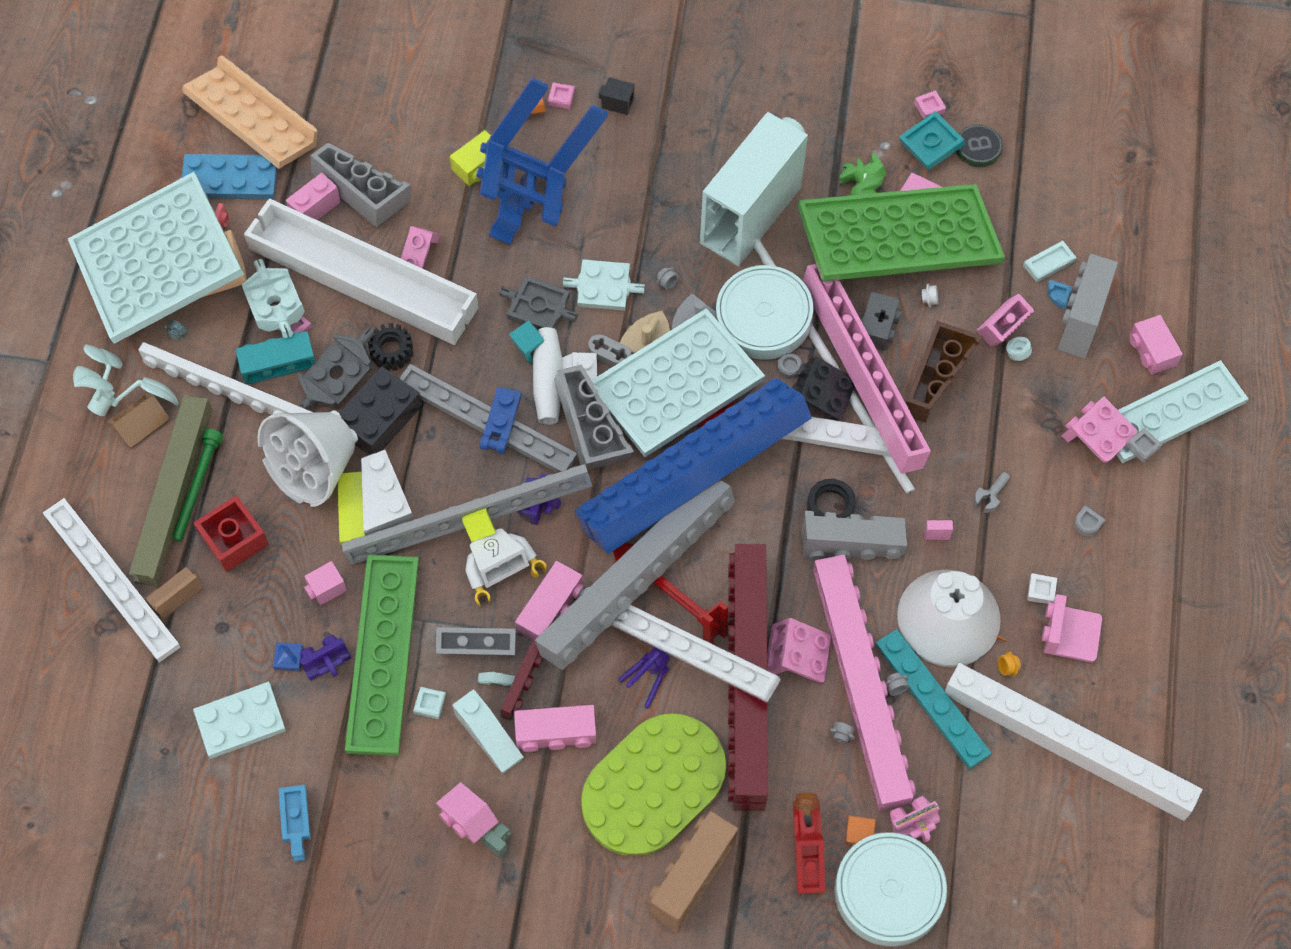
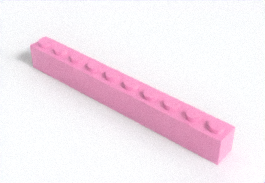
[803,264,931,474]
[813,554,916,812]

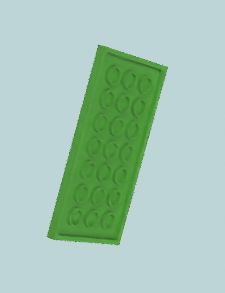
[797,184,1005,281]

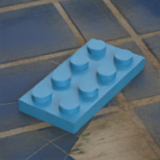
[182,154,278,199]

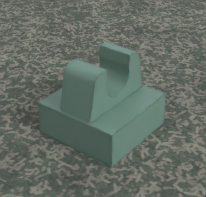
[480,823,511,859]

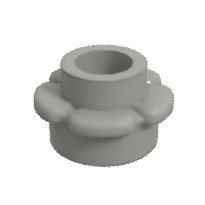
[657,267,679,290]
[885,673,909,696]
[830,722,855,744]

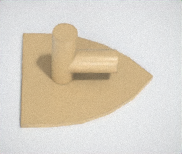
[620,311,670,354]

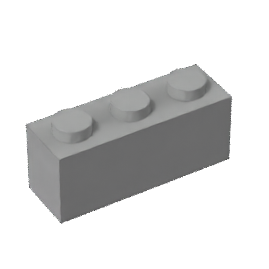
[436,627,516,655]

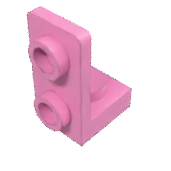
[401,226,441,269]

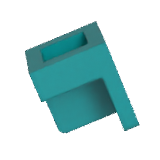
[509,320,544,364]

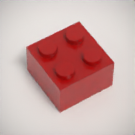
[193,495,269,572]

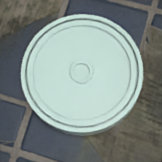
[716,265,813,360]
[835,833,947,946]

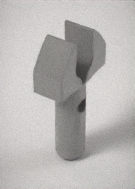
[974,472,1010,513]

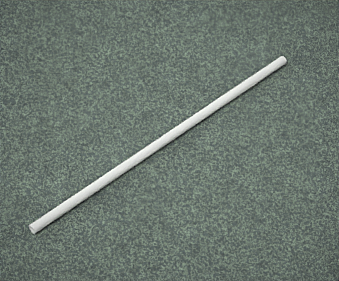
[754,239,915,494]

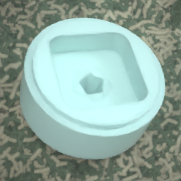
[1006,337,1032,361]

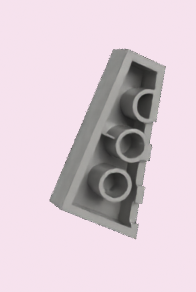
[311,143,411,228]
[1057,253,1118,359]
[554,365,634,470]
[801,511,907,561]

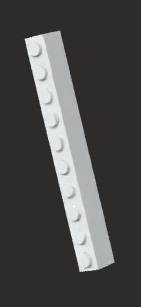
[945,663,1202,821]

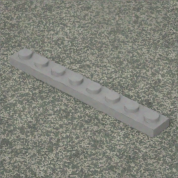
[399,364,577,473]

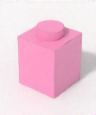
[304,561,347,606]

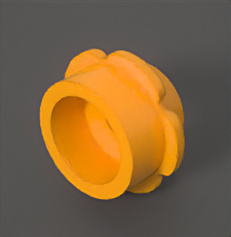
[997,651,1021,677]

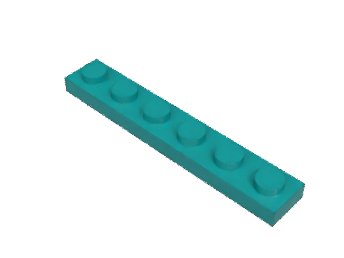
[875,629,992,770]

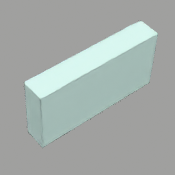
[1023,241,1077,283]

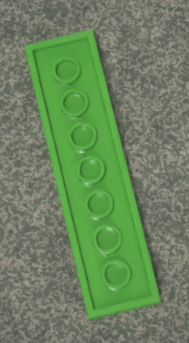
[345,555,419,756]

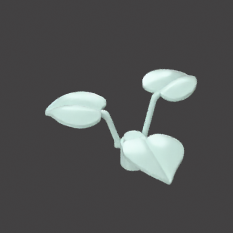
[73,344,179,416]

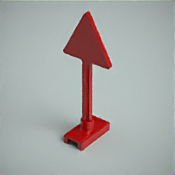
[612,543,728,645]

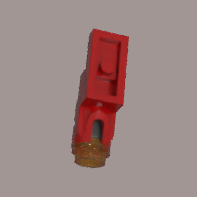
[793,792,825,894]

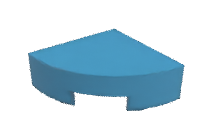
[1047,280,1072,310]

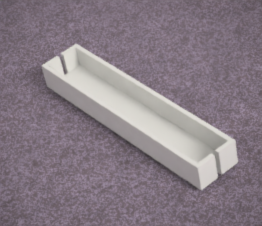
[244,198,478,345]

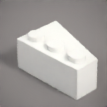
[361,450,413,536]

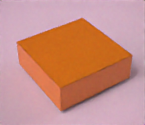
[845,816,876,845]

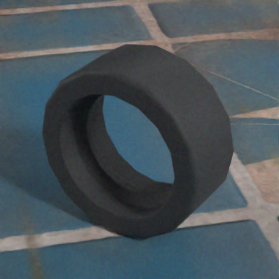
[807,478,856,518]

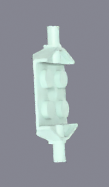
[242,259,305,338]

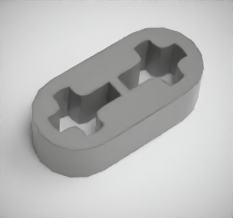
[588,334,631,367]

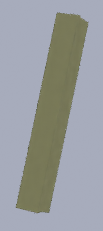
[129,395,213,588]

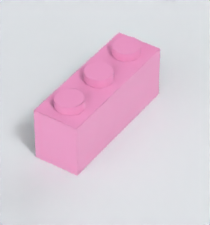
[515,560,585,641]
[514,705,596,752]

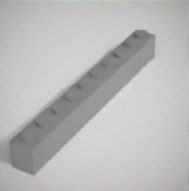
[535,480,735,670]

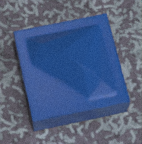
[273,642,303,671]

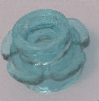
[165,319,188,340]

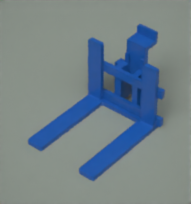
[476,78,608,244]

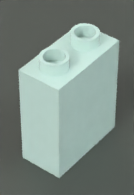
[700,112,808,267]

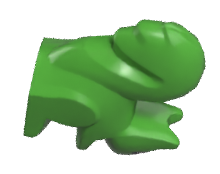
[839,153,886,196]

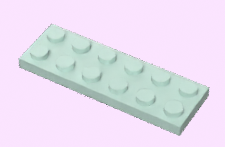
[1116,360,1248,464]

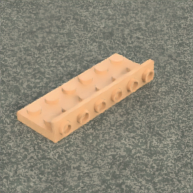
[183,55,318,169]

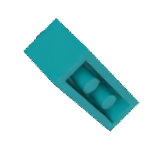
[235,331,315,385]

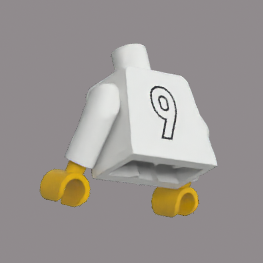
[465,529,547,607]

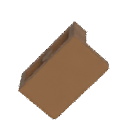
[107,392,169,447]
[145,567,203,620]

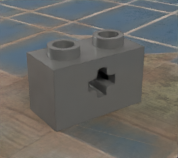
[862,292,902,351]

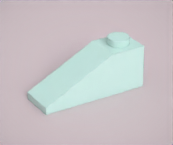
[453,689,524,774]

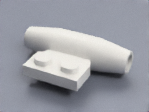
[533,327,597,425]

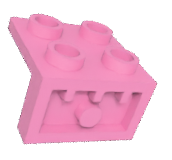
[767,618,831,683]

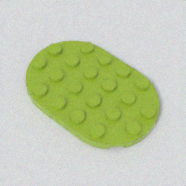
[581,714,726,856]

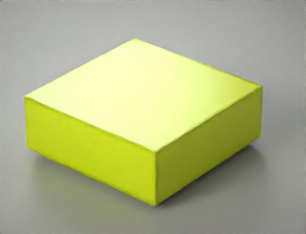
[462,508,495,542]

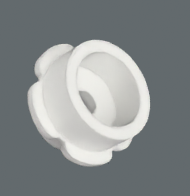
[922,284,938,307]

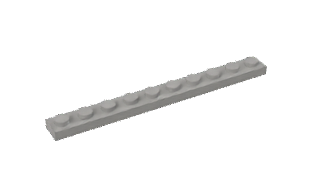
[342,464,592,565]

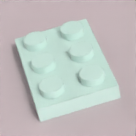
[193,682,286,759]

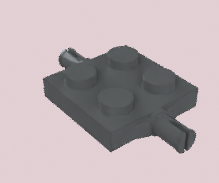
[499,276,578,330]

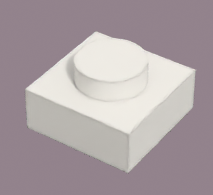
[1027,573,1057,604]

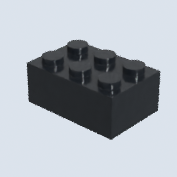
[339,366,422,455]

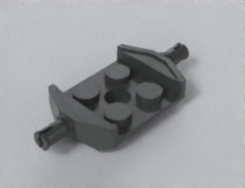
[298,327,375,410]

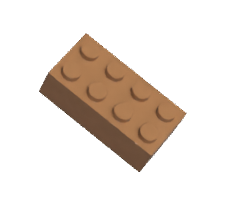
[648,811,738,933]

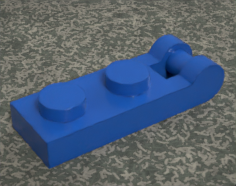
[480,387,522,454]

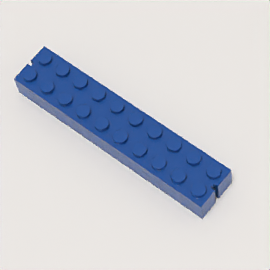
[574,378,812,554]

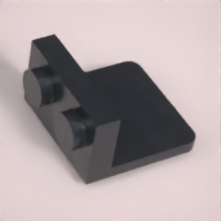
[792,356,855,420]

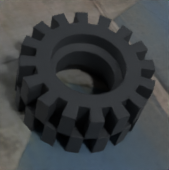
[368,323,413,371]

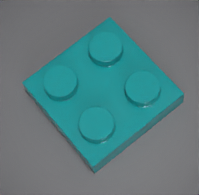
[899,111,965,171]

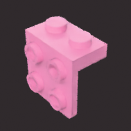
[1062,396,1137,463]
[1042,594,1102,663]

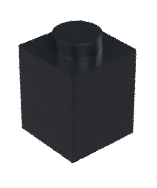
[599,77,635,115]

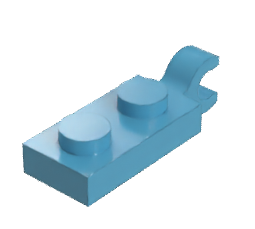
[278,784,311,862]

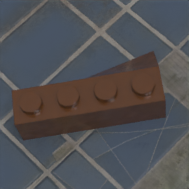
[906,321,983,423]

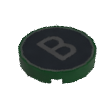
[956,125,1002,167]

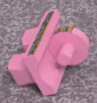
[890,796,940,843]

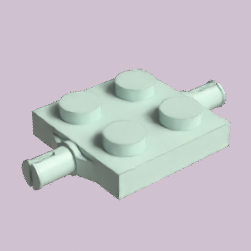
[563,260,645,311]

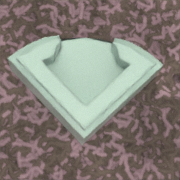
[478,672,515,686]

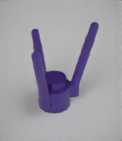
[618,647,670,709]

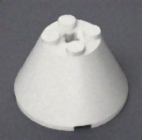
[258,410,358,507]
[897,570,1001,667]

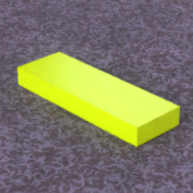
[338,472,365,546]

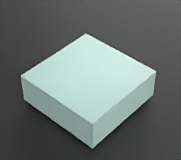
[413,687,446,719]

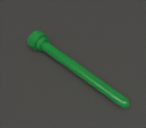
[173,429,224,542]

